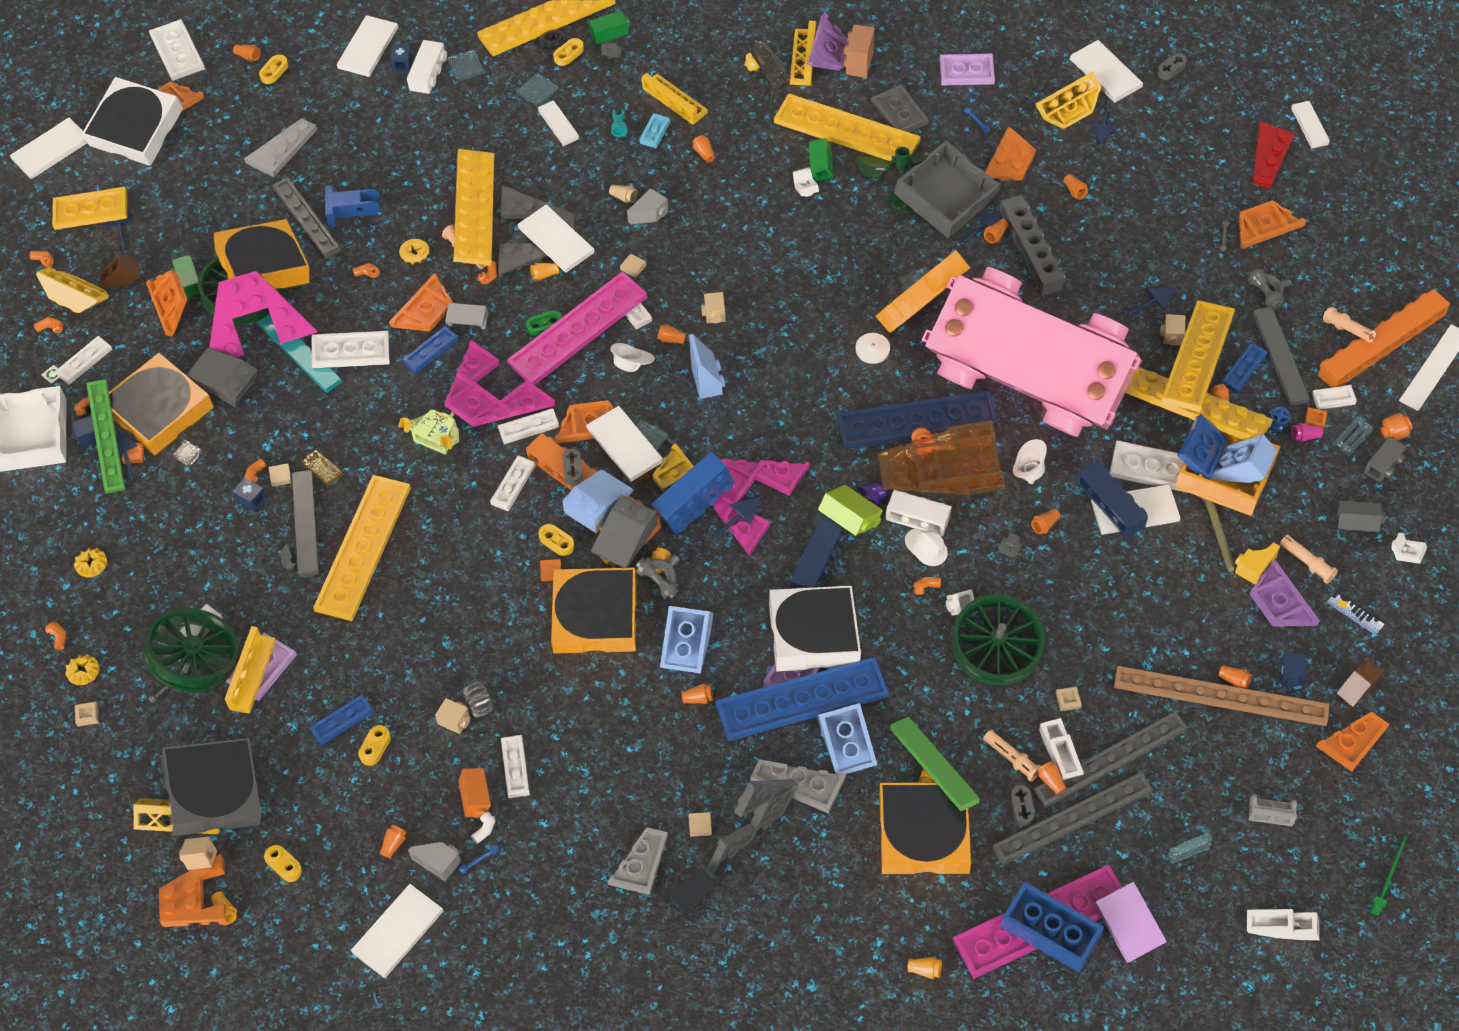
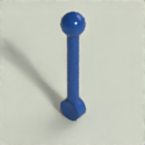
[964,107,990,133]
[459,845,499,874]

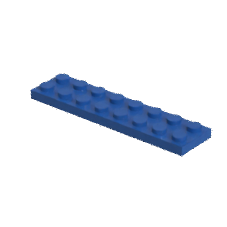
[715,657,889,741]

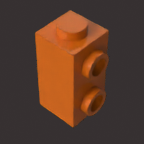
[458,768,491,818]

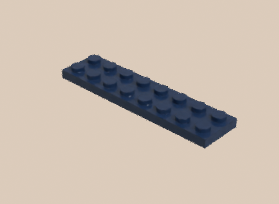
[837,391,998,449]

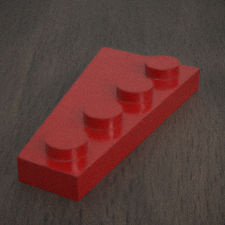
[1252,122,1295,189]

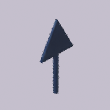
[1091,98,1117,145]
[960,210,1001,245]
[105,216,133,250]
[1127,287,1177,316]
[116,430,138,480]
[713,497,761,538]

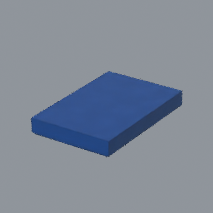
[1177,414,1228,480]

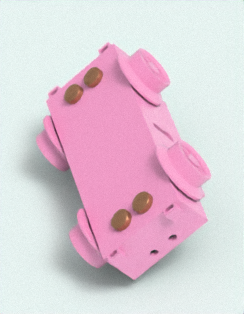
[922,267,1142,437]

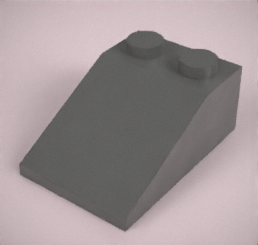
[186,348,258,407]
[591,495,658,568]

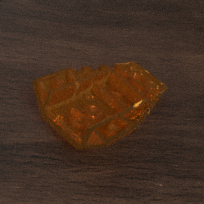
[878,421,1006,495]

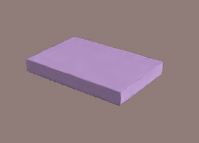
[940,54,995,85]
[226,633,297,701]
[1094,882,1167,963]

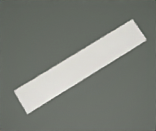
[1399,324,1459,411]

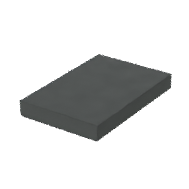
[871,84,929,132]

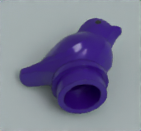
[857,481,895,506]

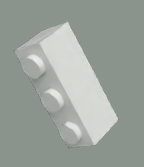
[407,40,447,94]
[886,490,952,536]

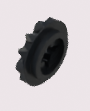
[539,30,567,50]

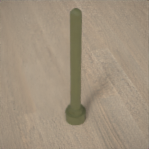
[1199,497,1235,572]

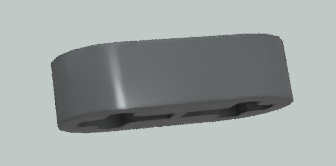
[1157,53,1187,80]
[563,449,583,486]
[1011,785,1034,827]

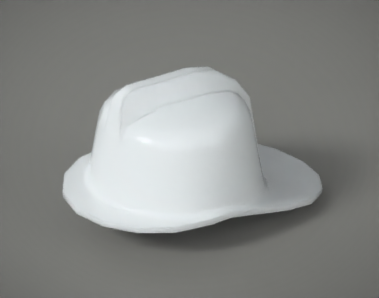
[611,343,655,372]
[1013,439,1047,484]
[905,529,948,566]

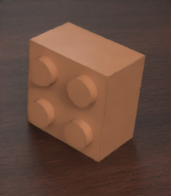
[843,25,875,78]

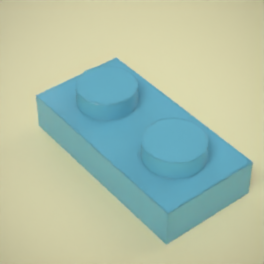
[640,113,670,148]

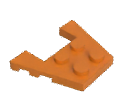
[159,854,227,927]

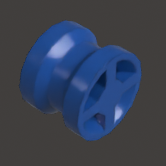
[1270,407,1290,432]

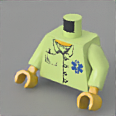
[398,407,459,455]

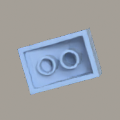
[689,334,725,399]
[1210,434,1277,483]
[562,469,633,533]
[660,606,714,673]
[818,703,877,774]

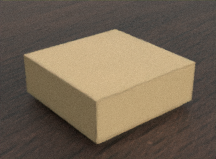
[620,254,646,278]
[269,464,292,487]
[1056,686,1082,712]
[75,702,98,727]
[689,812,712,837]

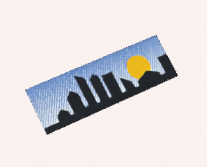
[1327,590,1386,635]

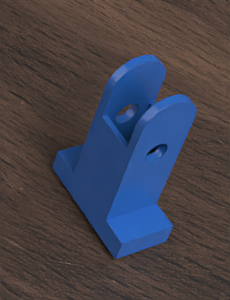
[325,186,380,226]

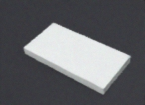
[337,15,398,77]
[149,19,205,81]
[1070,40,1143,103]
[10,118,87,179]
[518,205,594,273]
[312,331,389,368]
[586,406,663,482]
[1109,441,1188,493]
[1091,484,1180,535]
[351,884,443,978]

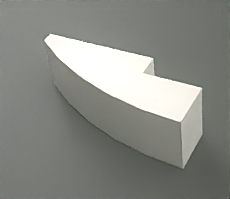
[1039,718,1084,780]
[1247,909,1319,940]

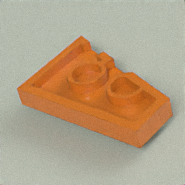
[1316,712,1390,772]

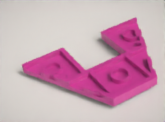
[209,271,318,358]
[445,340,555,427]
[711,459,809,556]

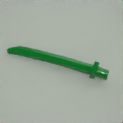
[1371,834,1408,916]

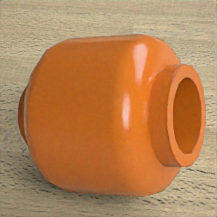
[1380,413,1412,440]

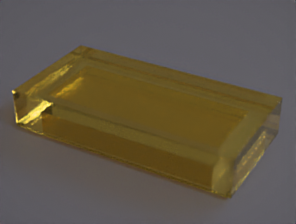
[302,449,343,487]

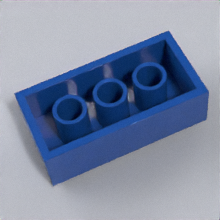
[651,451,735,535]
[1001,882,1104,973]

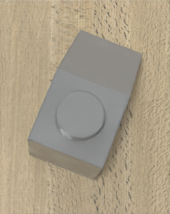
[627,188,668,224]
[408,842,461,882]

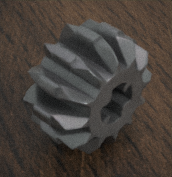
[462,681,493,718]

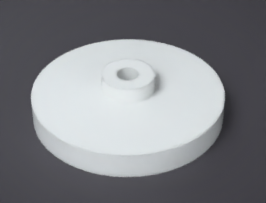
[856,333,890,364]

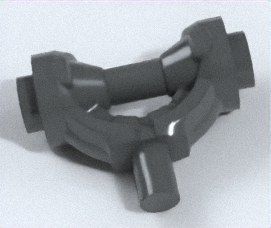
[1248,269,1290,309]
[635,554,680,599]

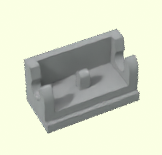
[445,303,488,329]
[1249,794,1297,826]

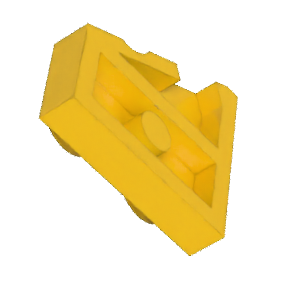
[653,443,694,492]

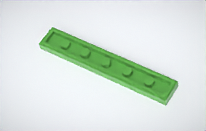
[86,379,126,494]
[891,717,979,811]

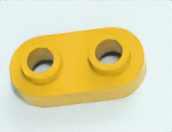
[553,38,584,66]
[259,55,288,84]
[538,524,574,556]
[358,725,391,766]
[264,845,302,882]

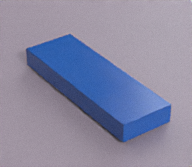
[403,326,459,373]
[1221,343,1268,394]
[309,694,374,746]

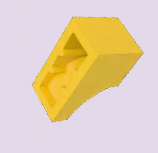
[1235,542,1280,584]

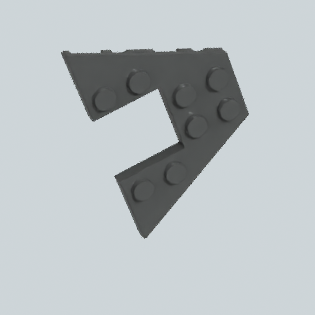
[498,186,574,278]
[707,779,798,873]

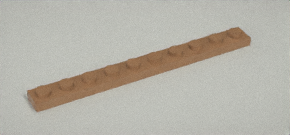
[1114,666,1329,726]

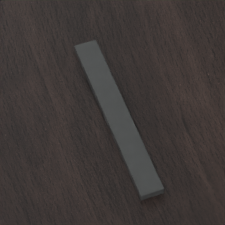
[1033,711,1188,808]
[992,772,1153,866]

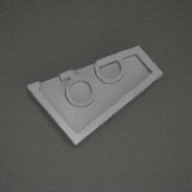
[607,828,668,895]

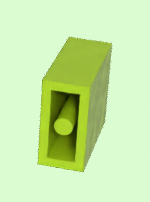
[818,485,883,536]

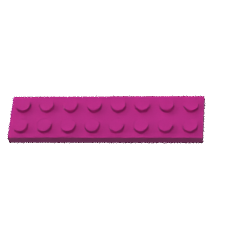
[507,271,648,385]
[952,865,1122,979]

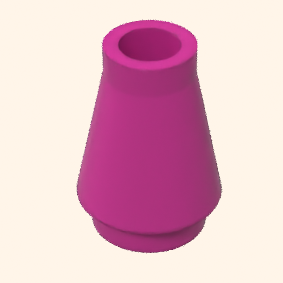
[1291,423,1323,442]

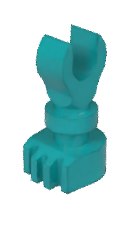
[611,109,628,137]

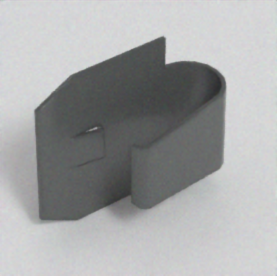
[601,43,622,58]
[998,533,1022,558]
[280,544,297,570]

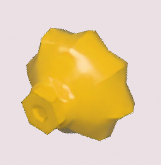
[744,51,765,72]

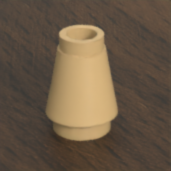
[609,184,638,204]

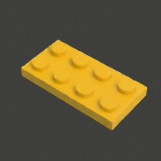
[52,187,127,230]

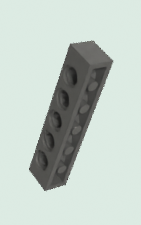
[1000,195,1066,296]

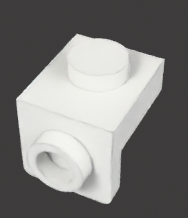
[793,167,819,196]
[1392,533,1427,563]
[946,589,974,616]

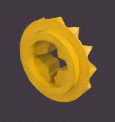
[399,239,429,265]
[74,548,107,577]
[65,654,99,685]

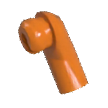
[30,251,54,267]
[478,261,497,285]
[352,263,380,278]
[34,317,63,333]
[74,397,90,417]
[244,458,266,483]
[913,577,941,595]
[45,622,66,650]

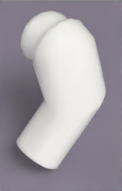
[471,812,495,844]

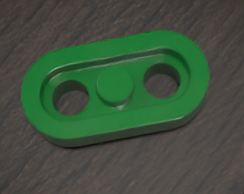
[526,310,562,336]

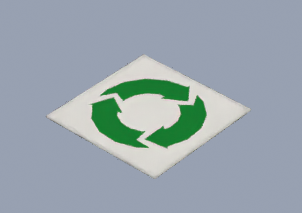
[41,365,59,384]

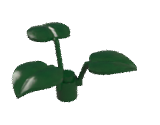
[856,147,934,212]

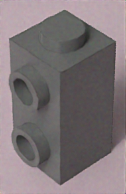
[1364,436,1407,483]
[1337,501,1385,532]

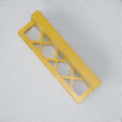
[790,21,816,86]
[642,73,708,125]
[225,626,276,714]
[134,798,220,834]

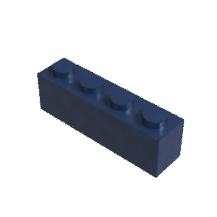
[1076,460,1148,538]
[790,517,846,589]

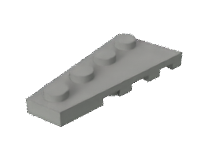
[244,118,317,177]
[750,759,846,813]

